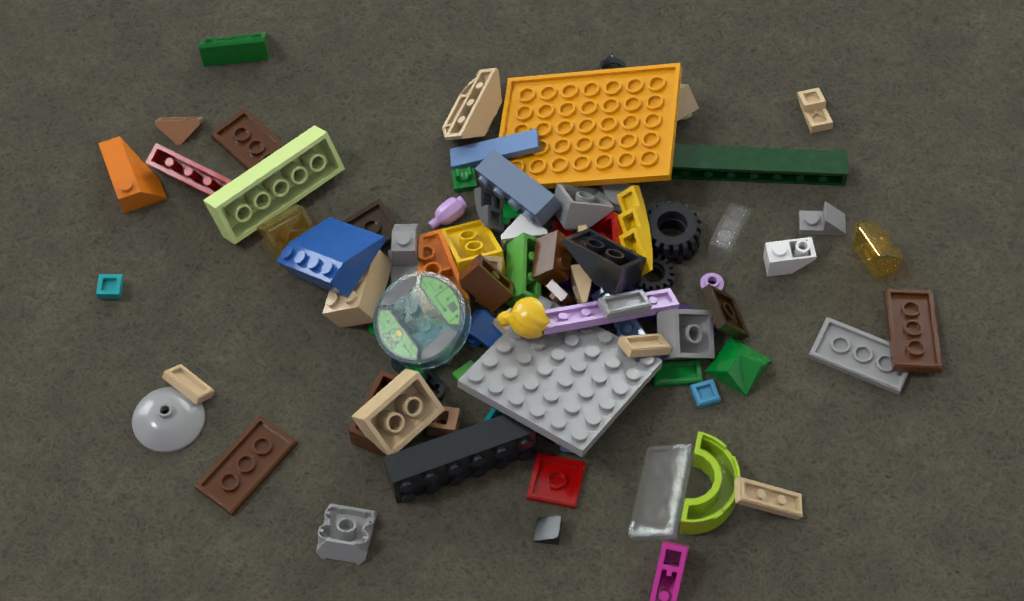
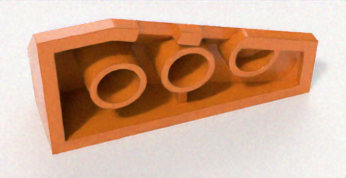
[98,136,167,214]
[417,229,471,321]

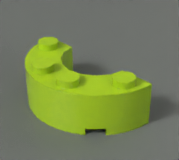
[679,431,740,535]

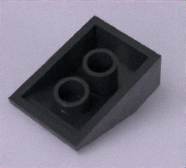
[562,228,647,295]

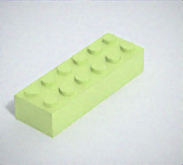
[203,125,345,244]

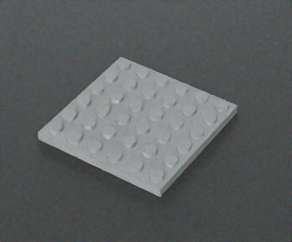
[457,296,663,457]

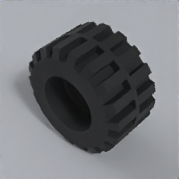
[647,201,702,264]

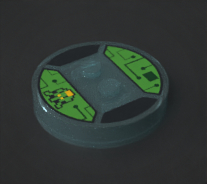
[373,271,471,369]

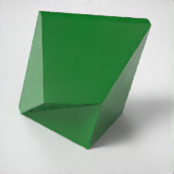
[705,337,772,397]

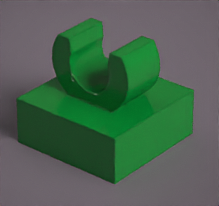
[451,167,477,193]

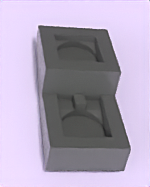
[474,186,504,233]

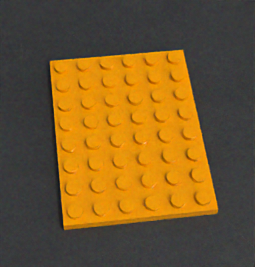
[491,63,682,190]

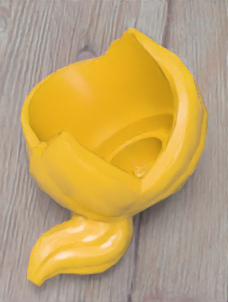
[497,297,550,339]

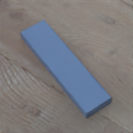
[450,129,540,170]

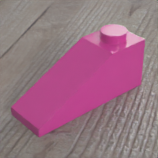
[650,540,690,601]

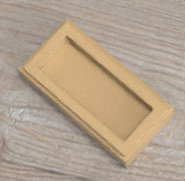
[617,333,672,358]
[162,364,215,405]

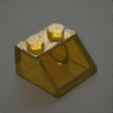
[257,204,314,270]
[851,220,903,281]

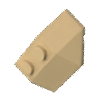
[442,68,502,140]

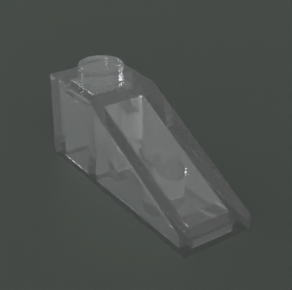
[708,202,753,265]

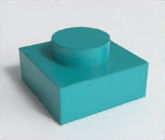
[96,274,124,299]

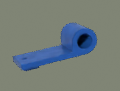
[459,309,503,348]

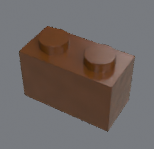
[532,230,572,289]
[458,254,514,313]

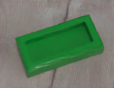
[653,360,703,388]

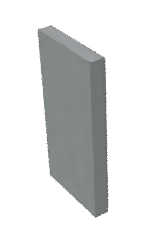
[808,317,909,395]

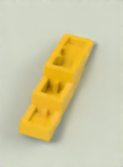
[617,185,653,276]

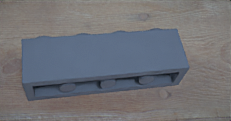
[475,150,561,227]

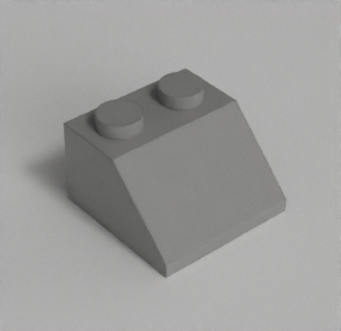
[554,183,614,231]
[657,309,715,360]

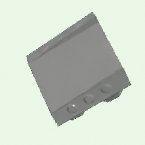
[316,504,377,565]

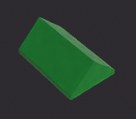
[198,32,269,67]

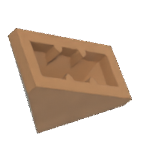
[155,117,203,145]

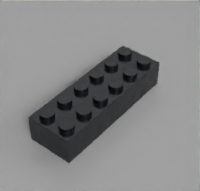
[383,414,536,503]

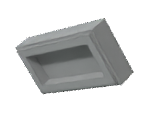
[597,289,652,320]

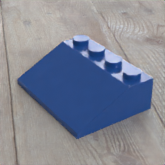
[276,217,387,298]

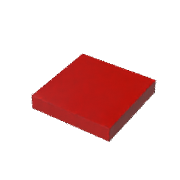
[526,453,586,509]

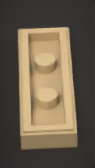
[734,477,803,519]

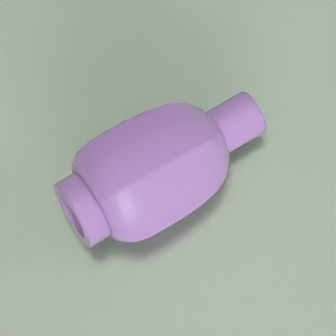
[428,196,468,230]

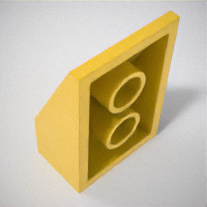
[441,219,506,275]

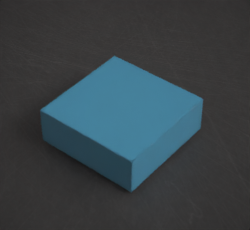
[690,379,721,409]

